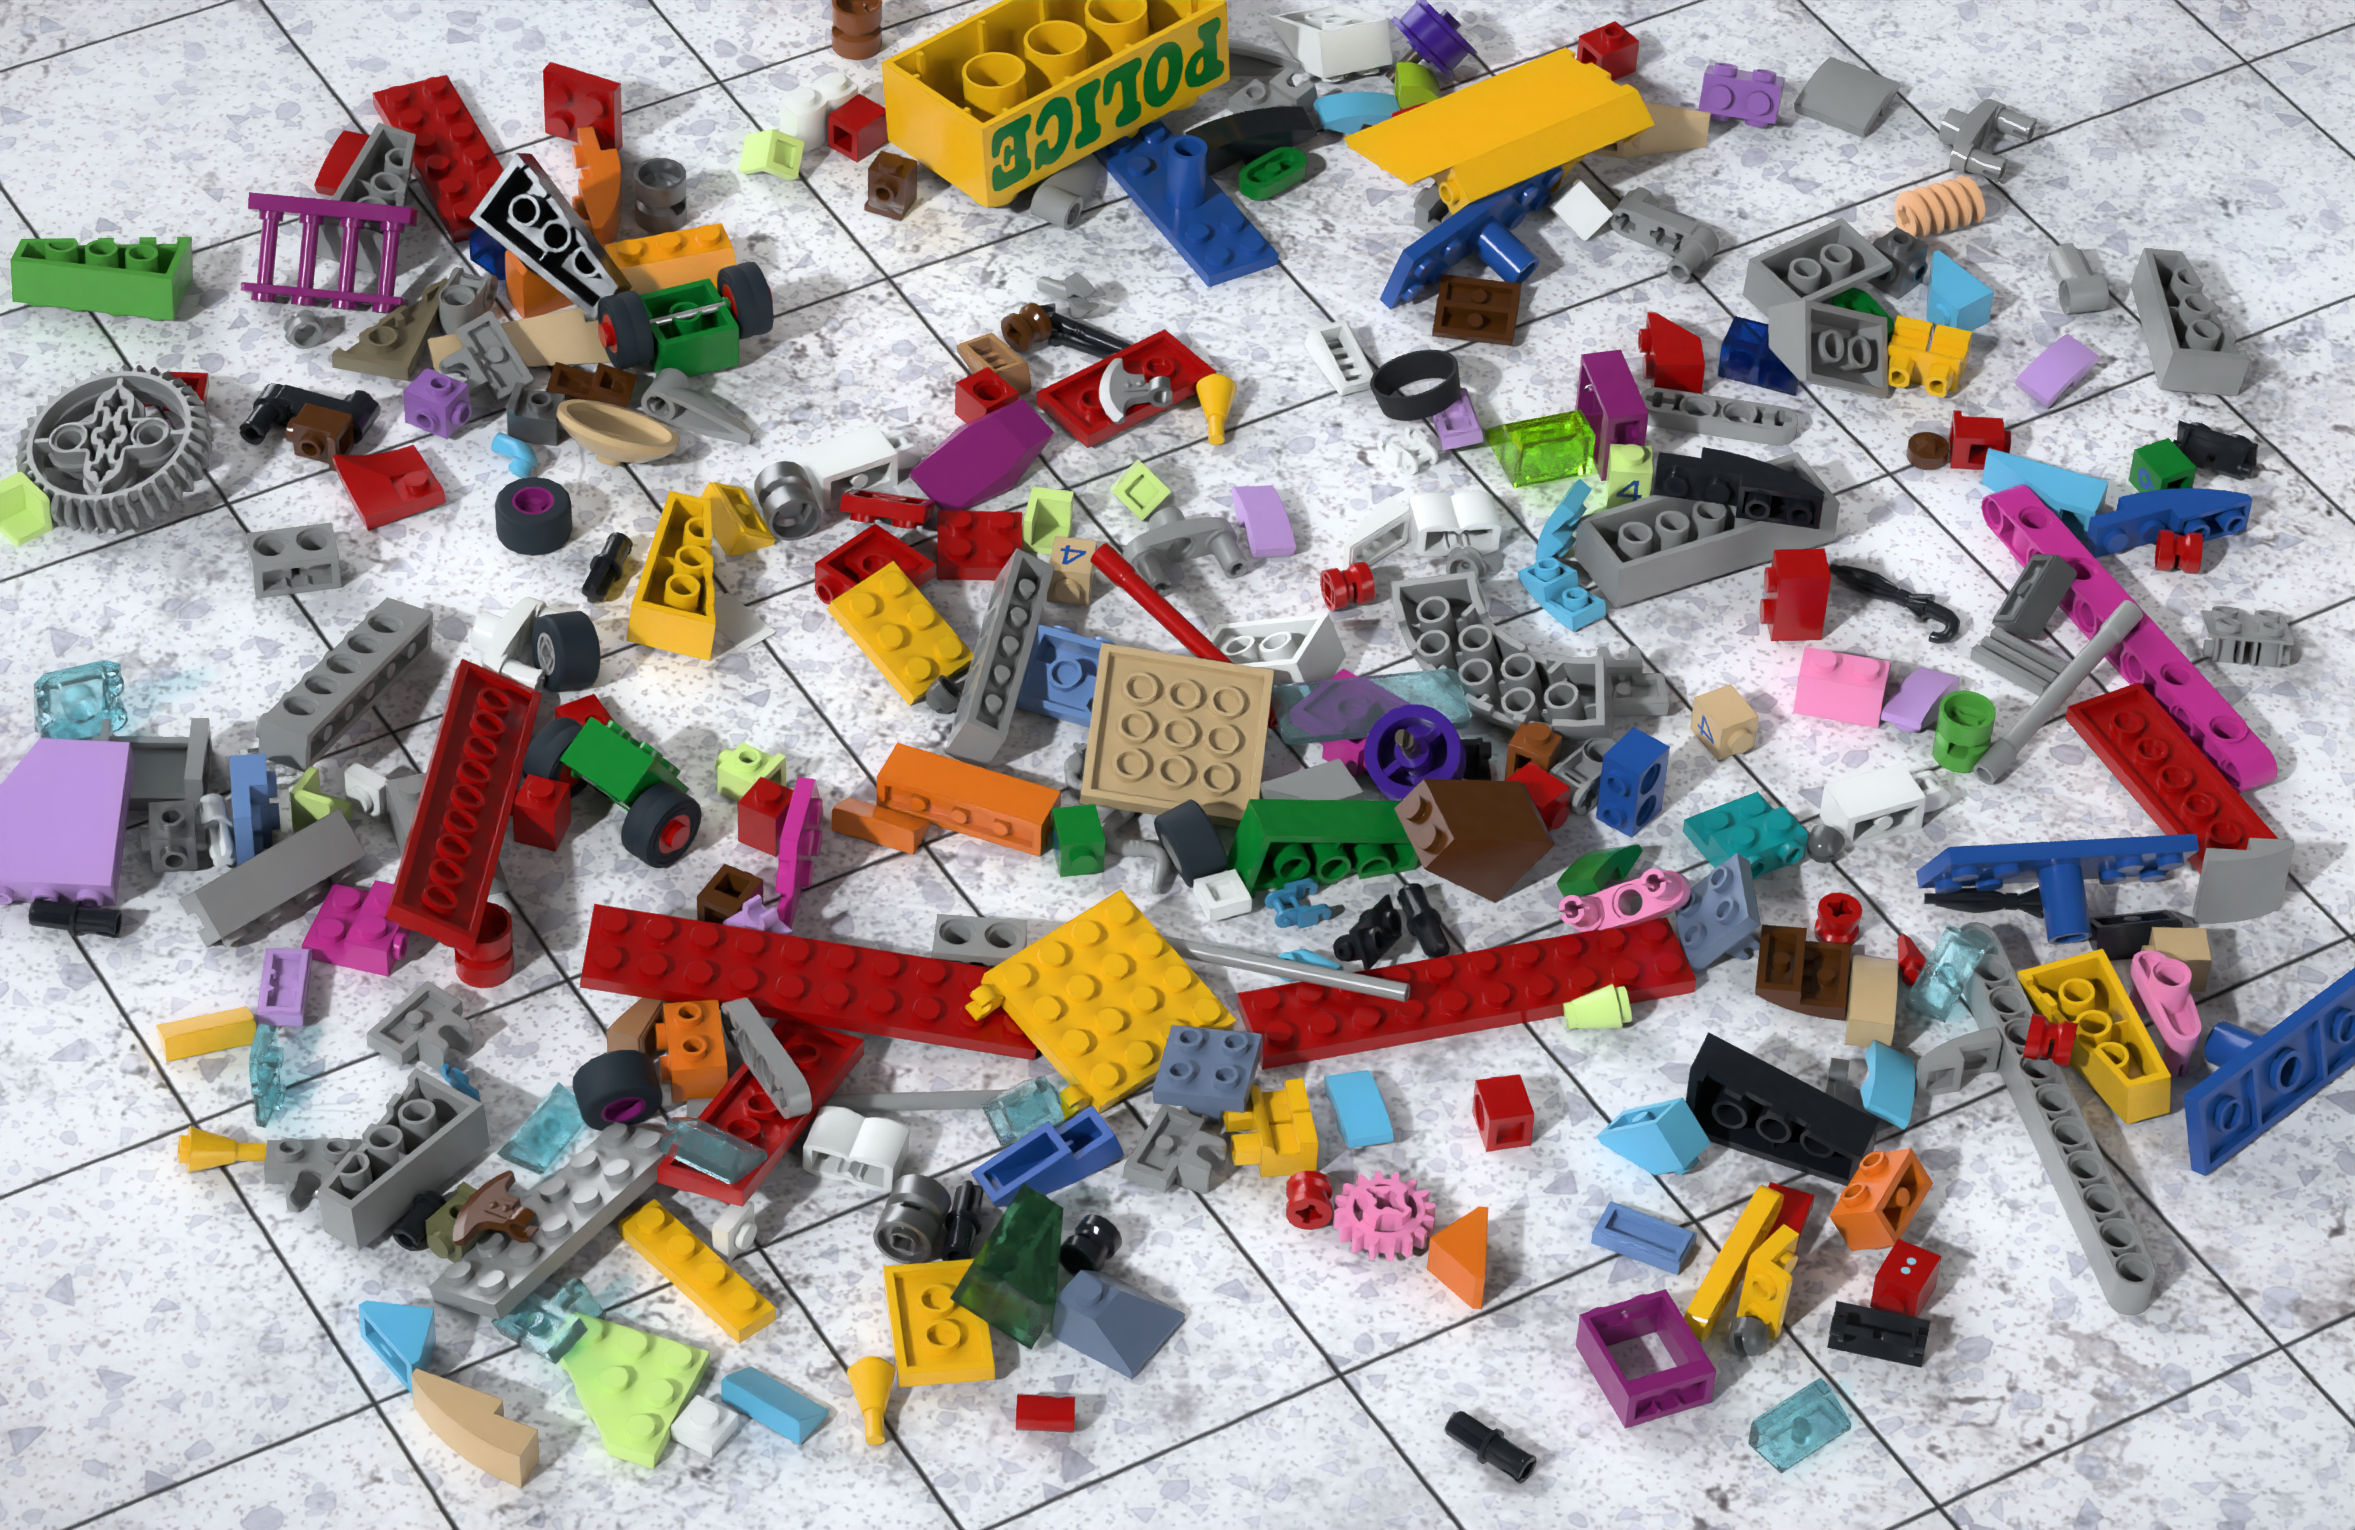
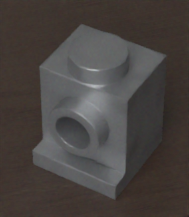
[506,382,565,446]

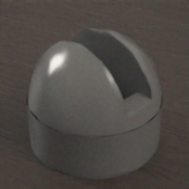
[926,675,962,714]
[1807,825,1845,864]
[1728,1316,1769,1357]

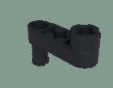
[239,383,381,445]

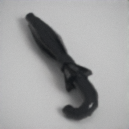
[1829,563,1961,644]
[1924,887,2043,919]

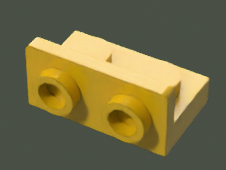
[1736,1224,1799,1340]

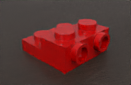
[815,523,936,605]

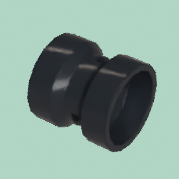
[1057,1214,1122,1277]

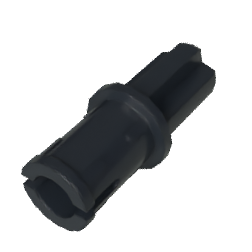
[581,532,633,604]
[1397,883,1450,959]
[28,900,122,938]
[941,1180,984,1261]
[1445,1411,1537,1484]

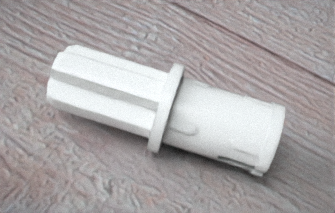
[197,793,237,868]

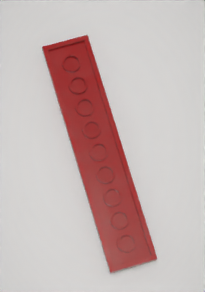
[384,659,542,954]
[580,904,1037,1060]
[1237,917,1696,1070]

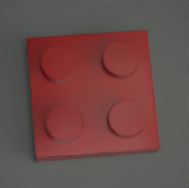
[543,62,623,152]
[840,489,935,529]
[937,510,1022,581]

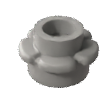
[283,310,324,349]
[1446,546,1487,580]

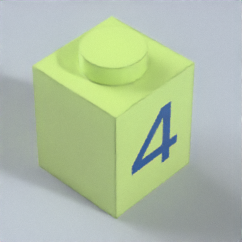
[1606,444,1653,509]

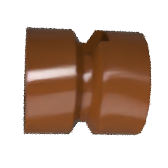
[832,0,882,60]

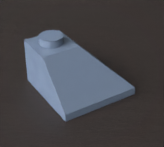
[1052,1270,1185,1379]

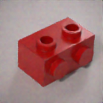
[1759,548,1831,641]

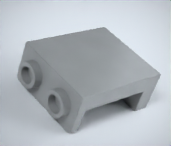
[92,718,212,811]

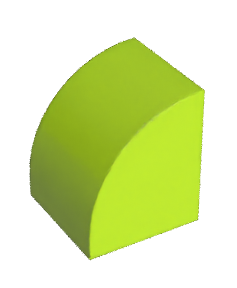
[1394,62,1442,110]

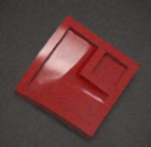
[332,445,446,531]

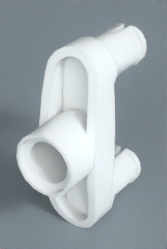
[471,596,562,692]

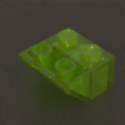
[1484,409,1596,488]

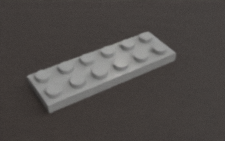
[429,1122,681,1320]

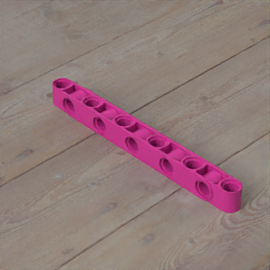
[1981,484,2278,794]

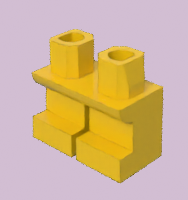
[1888,315,1973,398]
[1223,1078,1319,1177]

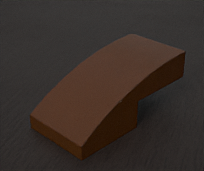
[545,362,638,408]

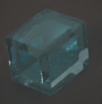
[981,1075,1065,1146]

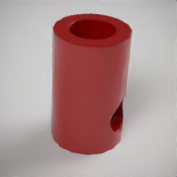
[1016,1394,1076,1433]

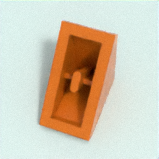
[505,250,575,319]
[1427,1206,1488,1309]

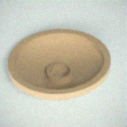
[556,399,680,466]

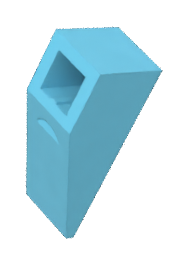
[1982,448,2109,542]

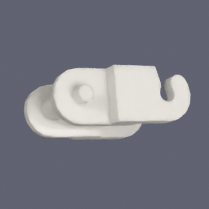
[1377,425,1438,474]

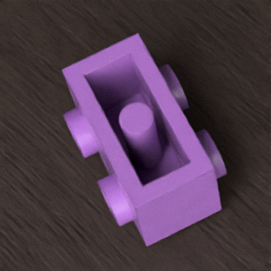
[1698,63,1785,128]

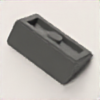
[1992,554,2077,640]

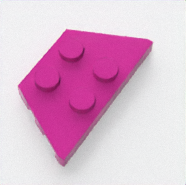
[775,777,823,929]

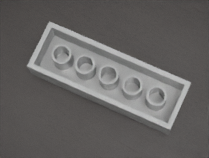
[1574,452,1840,608]

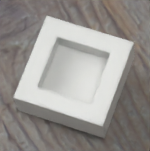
[344,762,388,822]
[1193,869,1252,922]
[712,1200,757,1264]
[670,1394,738,1458]

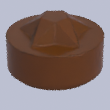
[1906,432,1949,470]

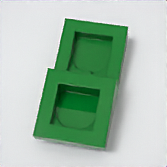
[1556,844,1643,897]

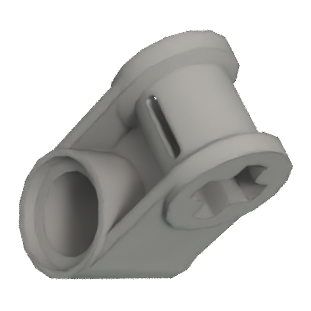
[439,267,498,335]
[1549,738,1617,816]

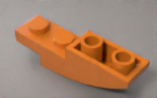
[571,126,622,250]

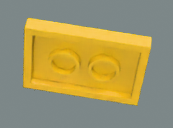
[827,561,973,706]
[883,1259,995,1388]

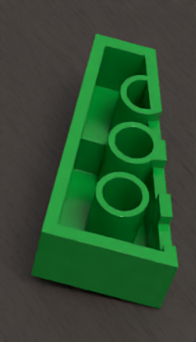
[1227,799,1419,899]

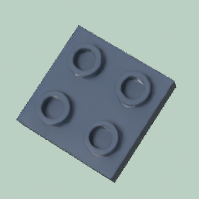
[1675,853,1761,974]
[1152,1025,1263,1125]

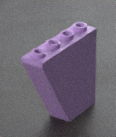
[0,738,135,908]

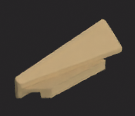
[427,307,611,372]

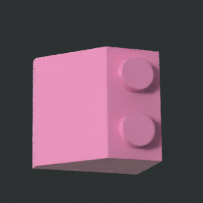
[1793,647,1891,728]

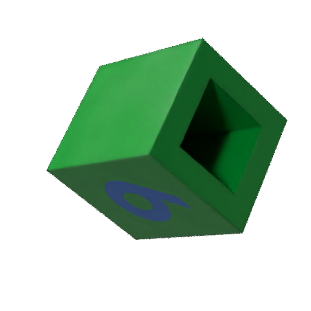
[2128,438,2197,492]
[1051,804,1105,877]

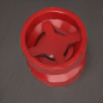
[2154,529,2203,574]
[1320,561,1375,611]
[2023,1013,2078,1067]

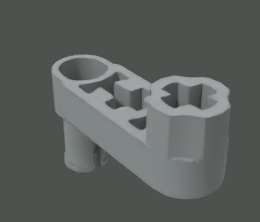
[1609,187,1719,283]

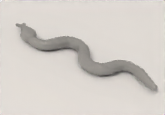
[1064,742,1170,894]

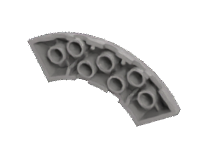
[1391,571,1614,740]

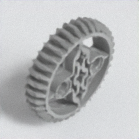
[15,365,214,534]

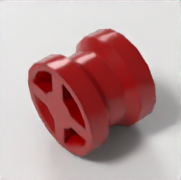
[1814,892,1863,946]
[1286,1171,1333,1230]

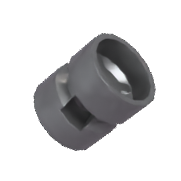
[634,158,687,234]
[754,461,821,541]
[873,1174,952,1264]

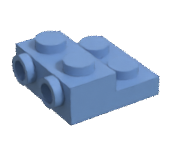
[1015,624,1116,728]
[229,753,281,866]

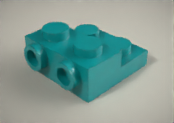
[1683,791,1808,880]

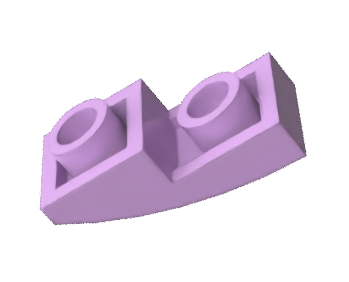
[2016,333,2100,408]
[1231,485,1297,558]
[1881,667,1960,732]

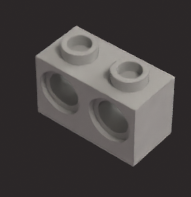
[246,522,341,599]
[932,914,1027,968]

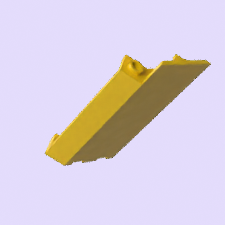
[1344,47,1655,216]

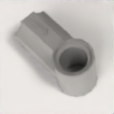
[2047,243,2109,314]

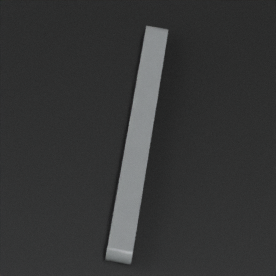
[1951,922,2156,1315]

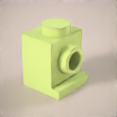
[715,742,786,802]

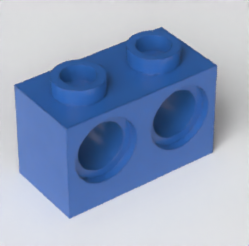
[1596,727,1670,838]

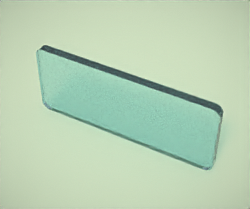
[1271,669,1471,745]

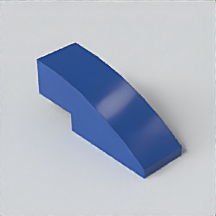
[971,1105,1124,1208]

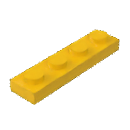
[618,1199,776,1344]

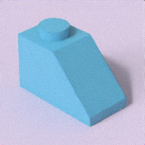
[1926,250,1994,331]
[1597,1097,1711,1175]

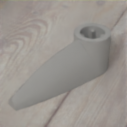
[1228,39,1301,76]
[1030,153,1098,230]
[641,368,753,444]

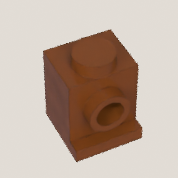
[1504,722,1562,780]

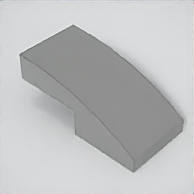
[1914,1027,2002,1098]

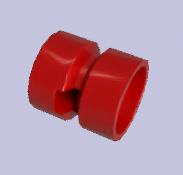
[454,902,514,988]

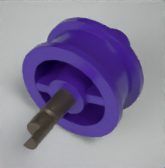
[1364,704,1466,801]

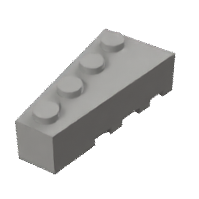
[317,122,416,276]
[2131,248,2251,396]
[317,1068,490,1251]

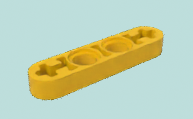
[1684,1185,1784,1342]

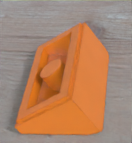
[831,797,930,855]

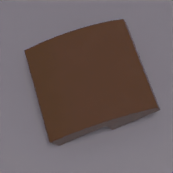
[1432,274,1522,346]
[1755,924,1851,1021]

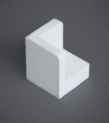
[1546,177,1613,241]

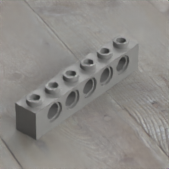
[945,548,1055,769]
[256,597,433,772]

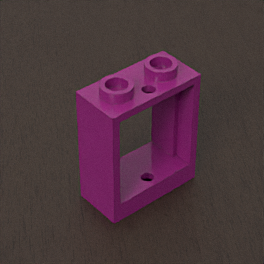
[1574,349,1649,481]
[1576,1289,1716,1428]

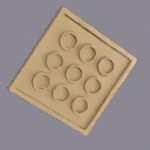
[1079,643,1274,828]

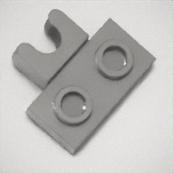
[1227,68,1317,119]
[439,310,535,403]
[1596,646,1670,716]
[367,981,474,1072]
[1123,1104,1227,1194]
[264,1138,362,1212]

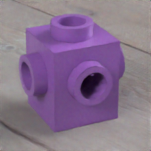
[403,368,472,439]

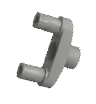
[1938,99,2037,183]
[1123,507,1249,596]

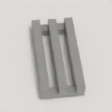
[1970,627,2067,697]

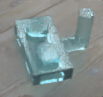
[491,1278,606,1365]

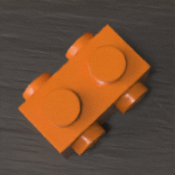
[655,1000,728,1102]
[1829,1148,1933,1251]

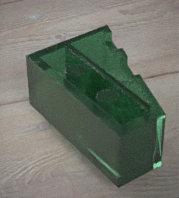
[950,1183,1064,1350]

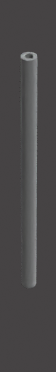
[1162,935,1410,1002]
[687,1089,1012,1117]

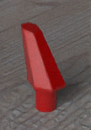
[1897,934,1930,986]

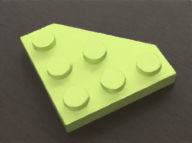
[557,1312,710,1469]

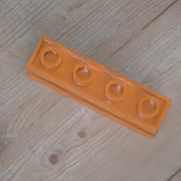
[876,743,1061,857]

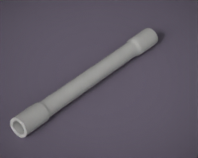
[1973,600,2143,785]

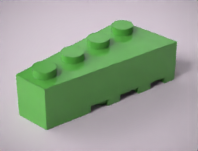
[10,236,193,321]

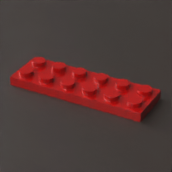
[372,75,504,244]
[2065,682,2278,874]
[657,1020,864,1207]

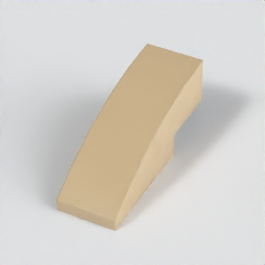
[1845,954,1898,1048]
[411,1368,539,1488]

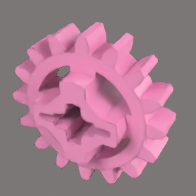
[1333,1171,1436,1262]

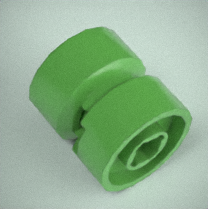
[1932,690,1996,773]

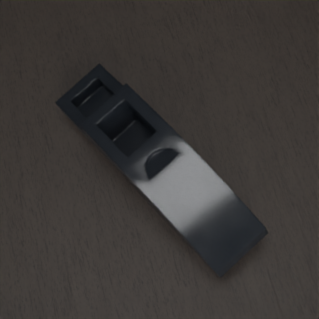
[1653,447,1825,529]

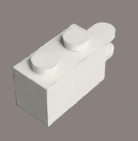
[800,424,923,510]
[1820,763,1950,850]

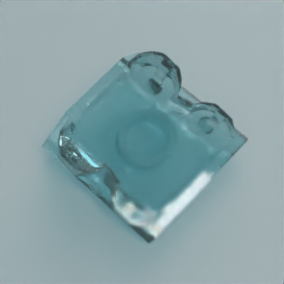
[34,660,128,740]

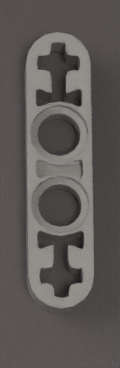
[1641,388,1798,446]
[721,998,812,1119]

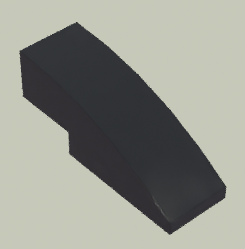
[1185,106,1318,176]

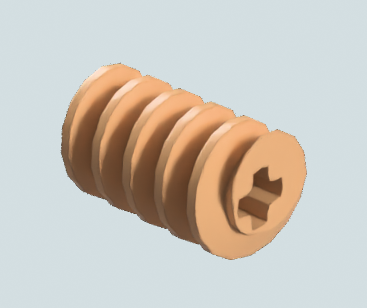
[1895,175,1986,238]

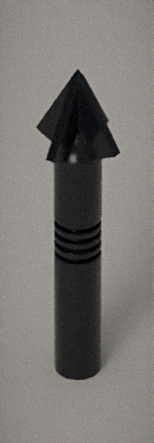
[1040,303,1131,353]

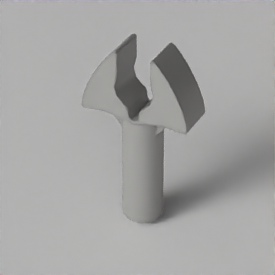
[1037,272,1099,319]

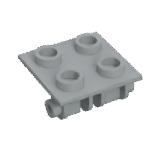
[2200,606,2294,668]

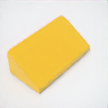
[700,482,776,556]
[156,1006,258,1062]

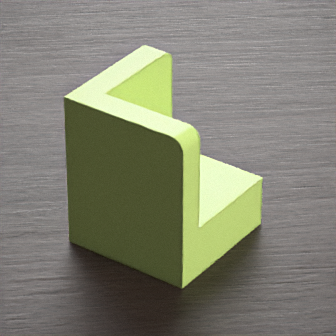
[739,129,805,181]
[1109,459,1171,521]
[0,471,53,546]
[1023,486,1074,554]
[290,766,353,832]

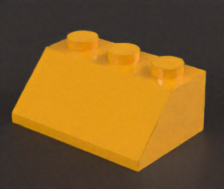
[604,223,737,295]

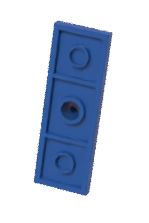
[1092,120,1279,287]
[1379,165,1564,310]
[1916,834,2199,945]
[2184,967,2355,1176]

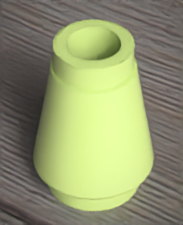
[1563,984,1632,1030]

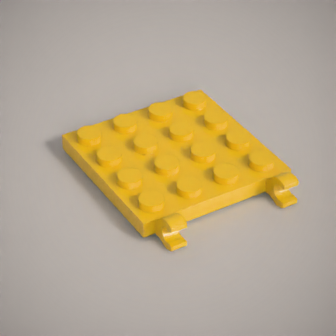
[965,889,1236,1122]

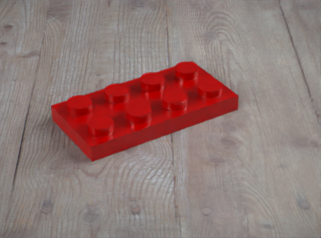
[1036,329,1216,448]

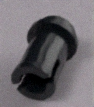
[393,1191,447,1251]

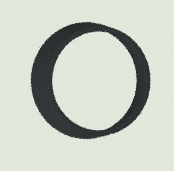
[1370,350,1461,421]

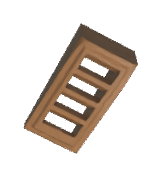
[956,333,1032,396]
[606,998,673,1057]

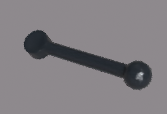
[1048,330,1117,359]

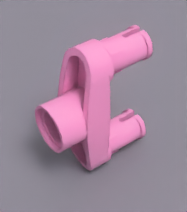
[1559,868,1691,932]
[2129,950,2202,1078]

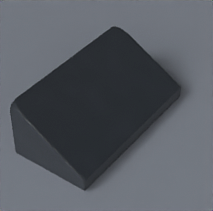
[2088,910,2183,961]

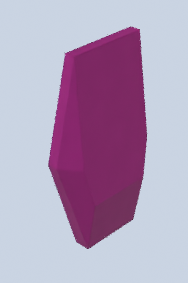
[909,398,1054,511]

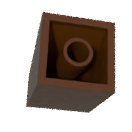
[1394,779,1555,903]

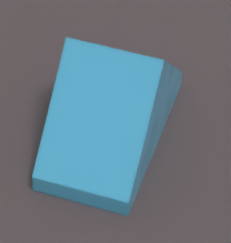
[358,1300,436,1395]

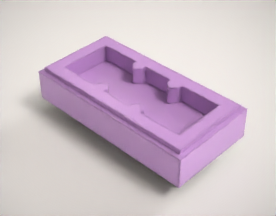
[1431,388,1484,451]
[256,948,312,1026]

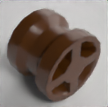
[1001,302,1052,353]

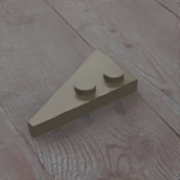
[332,278,449,381]

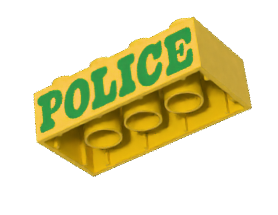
[881,0,1230,208]

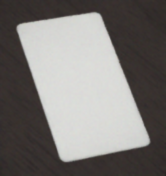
[714,593,776,650]

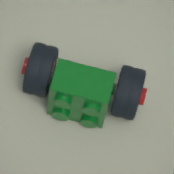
[597,262,774,378]
[522,717,702,868]

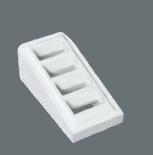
[1304,319,1374,396]
[1343,496,1410,570]

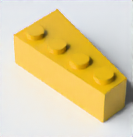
[626,490,716,661]
[2017,949,2171,1124]

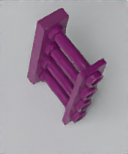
[241,192,418,314]

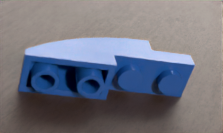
[2085,488,2253,558]

